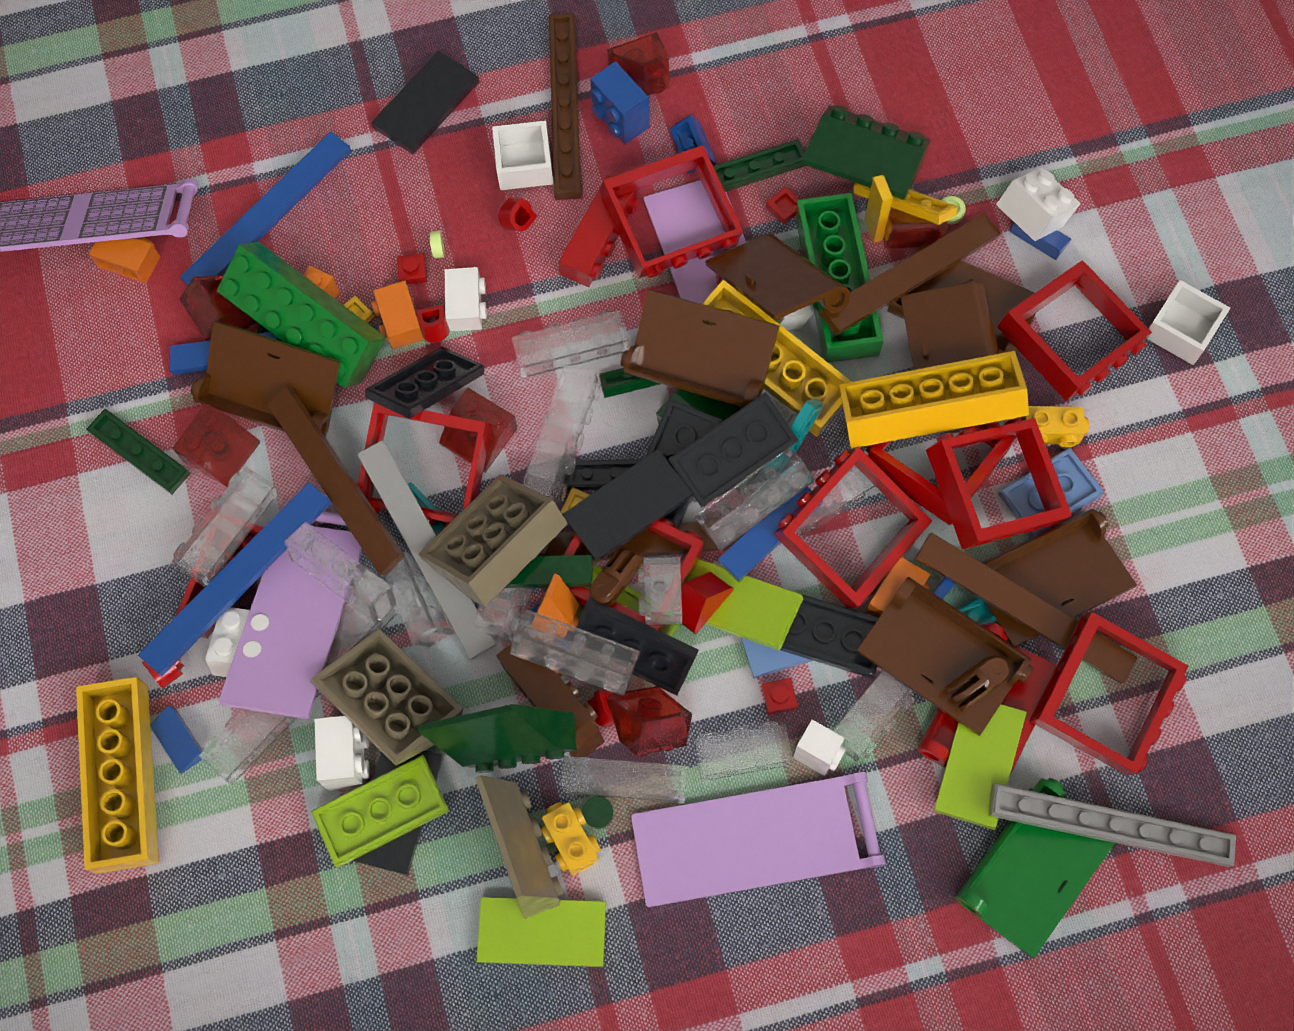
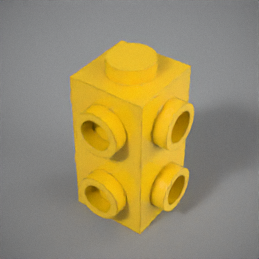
[1022,406,1089,447]
[540,802,601,876]

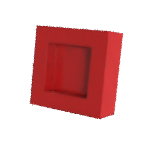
[766,186,800,225]
[397,253,427,285]
[761,678,798,715]

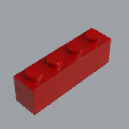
[558,175,639,287]

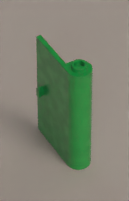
[954,778,1115,959]

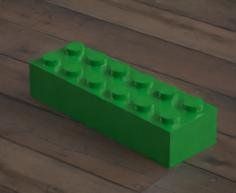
[795,193,883,363]
[217,242,386,388]

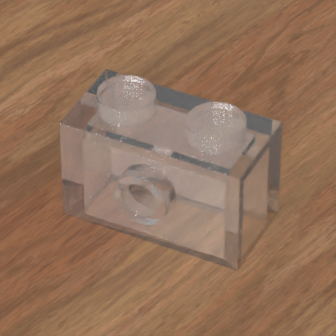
[638,557,682,625]

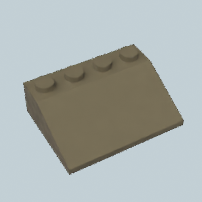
[418,474,568,607]
[310,629,463,766]
[475,775,563,919]

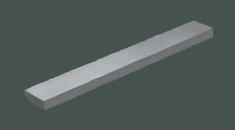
[357,440,496,660]
[989,784,1236,867]

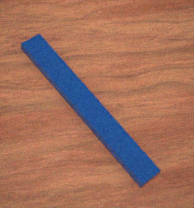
[180,131,351,297]
[138,482,331,676]

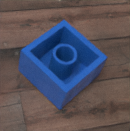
[590,61,650,144]

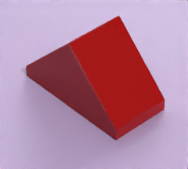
[673,572,734,635]

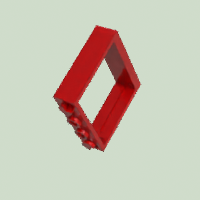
[600,145,743,278]
[997,260,1152,402]
[357,402,492,527]
[926,417,1072,550]
[865,422,1017,526]
[773,447,932,608]
[563,518,704,631]
[1030,612,1189,775]

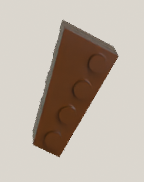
[496,634,605,764]

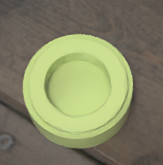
[941,196,966,225]
[430,230,445,259]

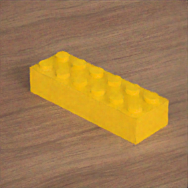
[702,280,852,437]
[839,351,1029,448]
[76,677,159,874]

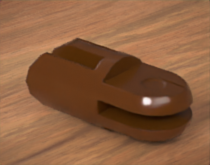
[589,545,645,606]
[944,655,1010,713]

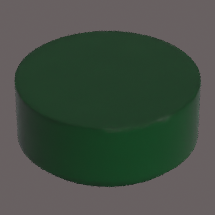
[582,796,614,829]

